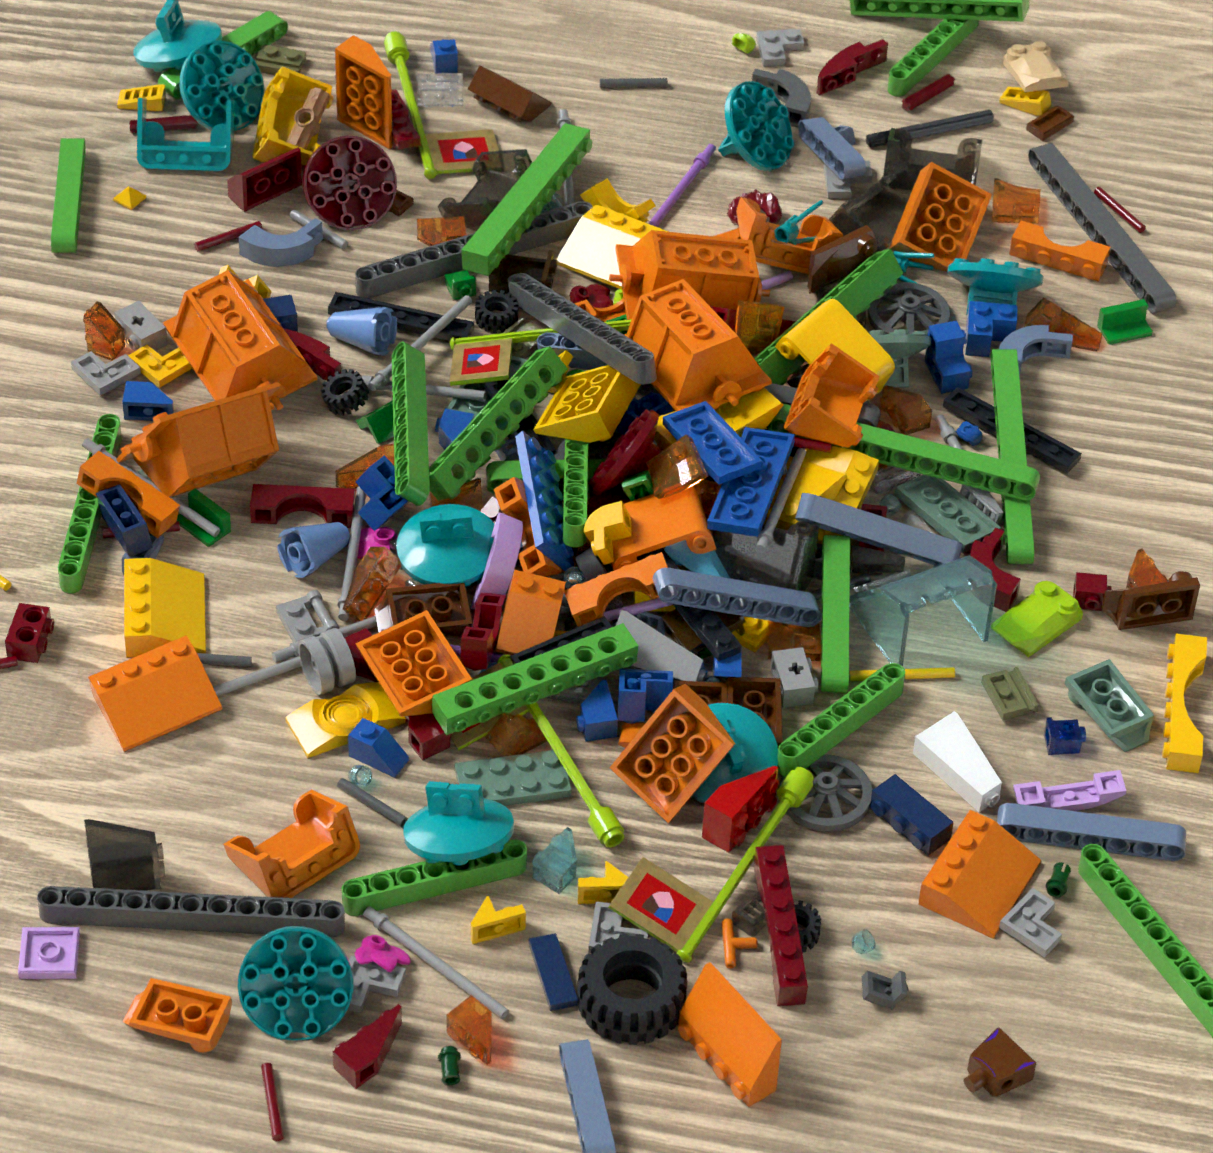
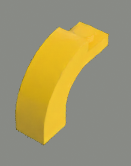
[580,178,656,223]

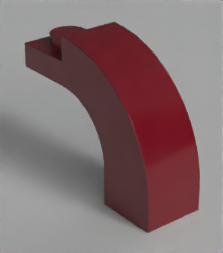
[968,527,1021,612]

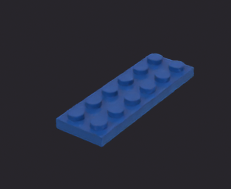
[707,427,795,537]
[515,431,575,572]

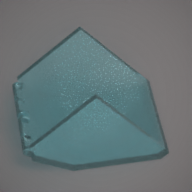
[849,555,997,666]

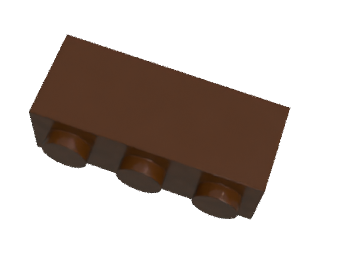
[467,65,552,122]

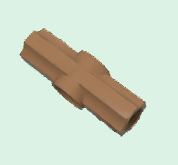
[287,87,330,150]

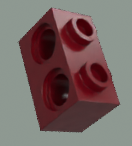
[5,603,55,663]

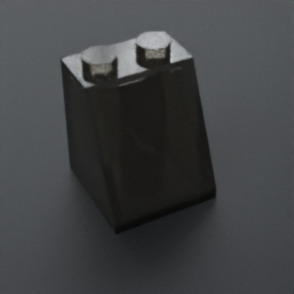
[84,819,166,891]

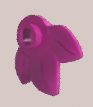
[357,527,398,561]
[355,935,410,972]

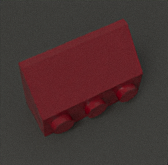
[227,147,302,212]

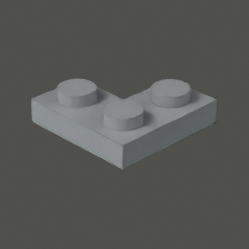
[756,29,804,67]
[823,161,872,199]
[71,351,141,396]
[999,888,1062,958]
[588,902,648,953]
[348,956,406,1013]

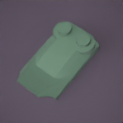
[1064,659,1155,752]

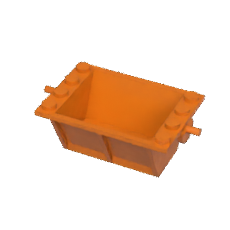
[609,230,770,320]
[163,270,317,410]
[624,279,772,411]
[116,381,281,498]

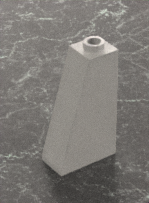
[616,610,708,682]

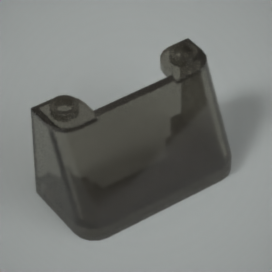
[883,128,982,189]
[437,149,532,231]
[829,161,917,252]
[711,521,819,592]

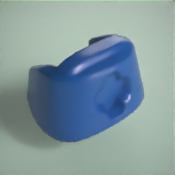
[956,421,983,447]

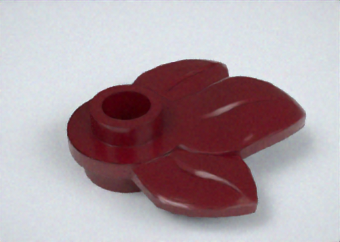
[570,284,613,308]

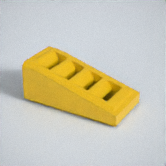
[117,84,166,112]
[999,87,1051,116]

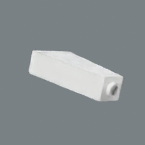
[913,711,1002,813]

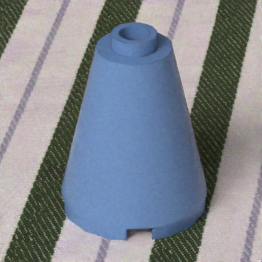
[327,307,397,356]
[277,522,350,578]

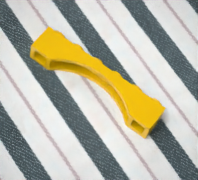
[1162,633,1207,773]

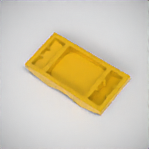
[286,682,406,758]

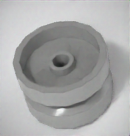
[298,628,356,695]

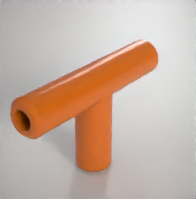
[722,918,757,969]

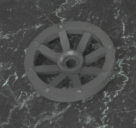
[868,282,950,334]
[780,754,872,832]

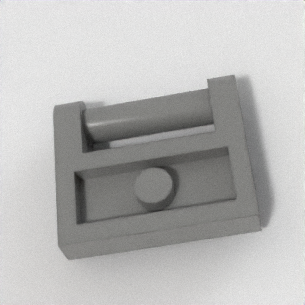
[276,590,340,642]

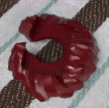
[726,189,782,226]

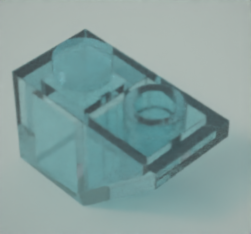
[532,827,577,894]

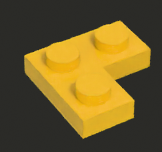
[128,344,192,388]

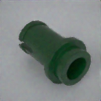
[1045,862,1071,898]
[438,1046,461,1085]

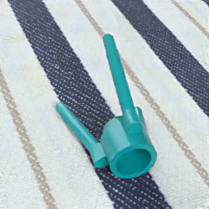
[774,200,823,245]
[893,251,935,284]

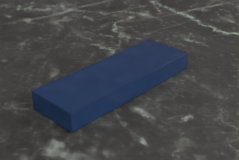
[529,933,578,1011]

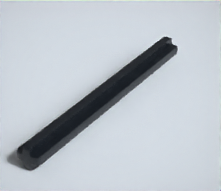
[866,109,994,148]

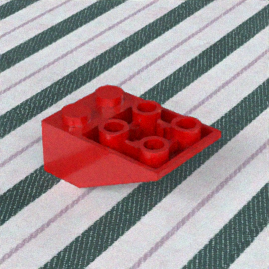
[702,766,779,853]

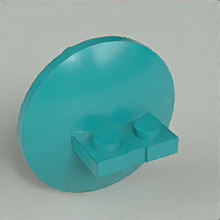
[133,0,223,72]
[180,41,265,131]
[718,81,794,171]
[947,258,1044,315]
[397,504,495,587]
[692,703,778,803]
[403,781,514,865]
[238,926,354,1040]

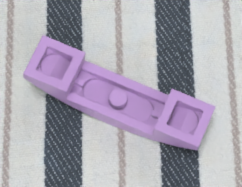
[470,513,523,611]
[1013,770,1126,811]

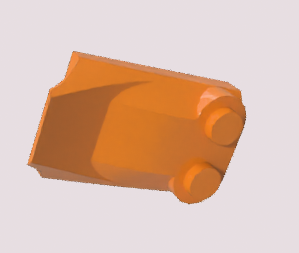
[123,978,232,1053]

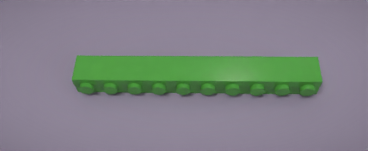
[462,123,593,276]
[754,249,904,385]

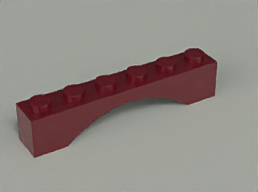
[345,628,452,761]
[754,845,808,1007]

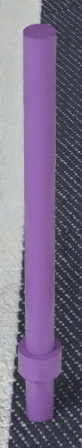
[648,144,716,227]

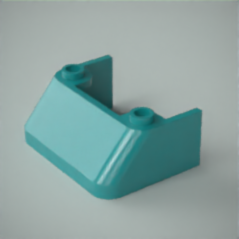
[137,98,235,171]

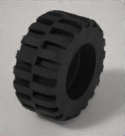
[577,934,688,1045]

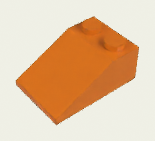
[495,570,566,655]

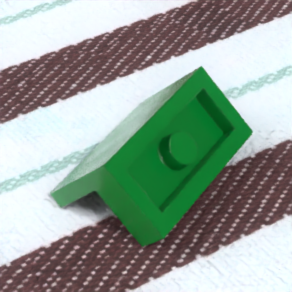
[1097,299,1153,345]
[356,400,394,444]
[177,488,231,547]

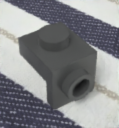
[861,971,908,1009]

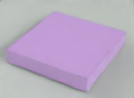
[18,927,80,979]

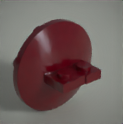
[303,136,397,230]
[587,409,677,496]

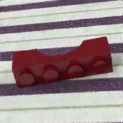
[250,484,355,528]
[460,592,506,671]

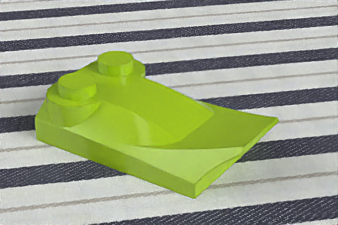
[991,581,1083,657]

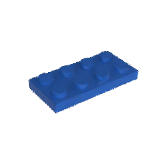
[662,401,762,485]

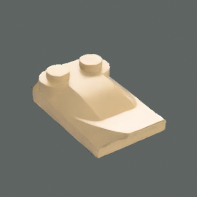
[1003,41,1068,92]

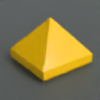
[113,186,146,210]

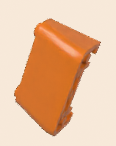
[737,197,843,274]
[784,343,880,448]
[611,484,716,571]
[223,789,360,898]

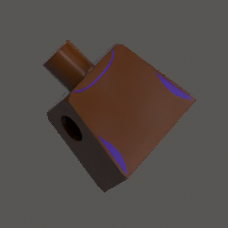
[963,1027,1037,1097]

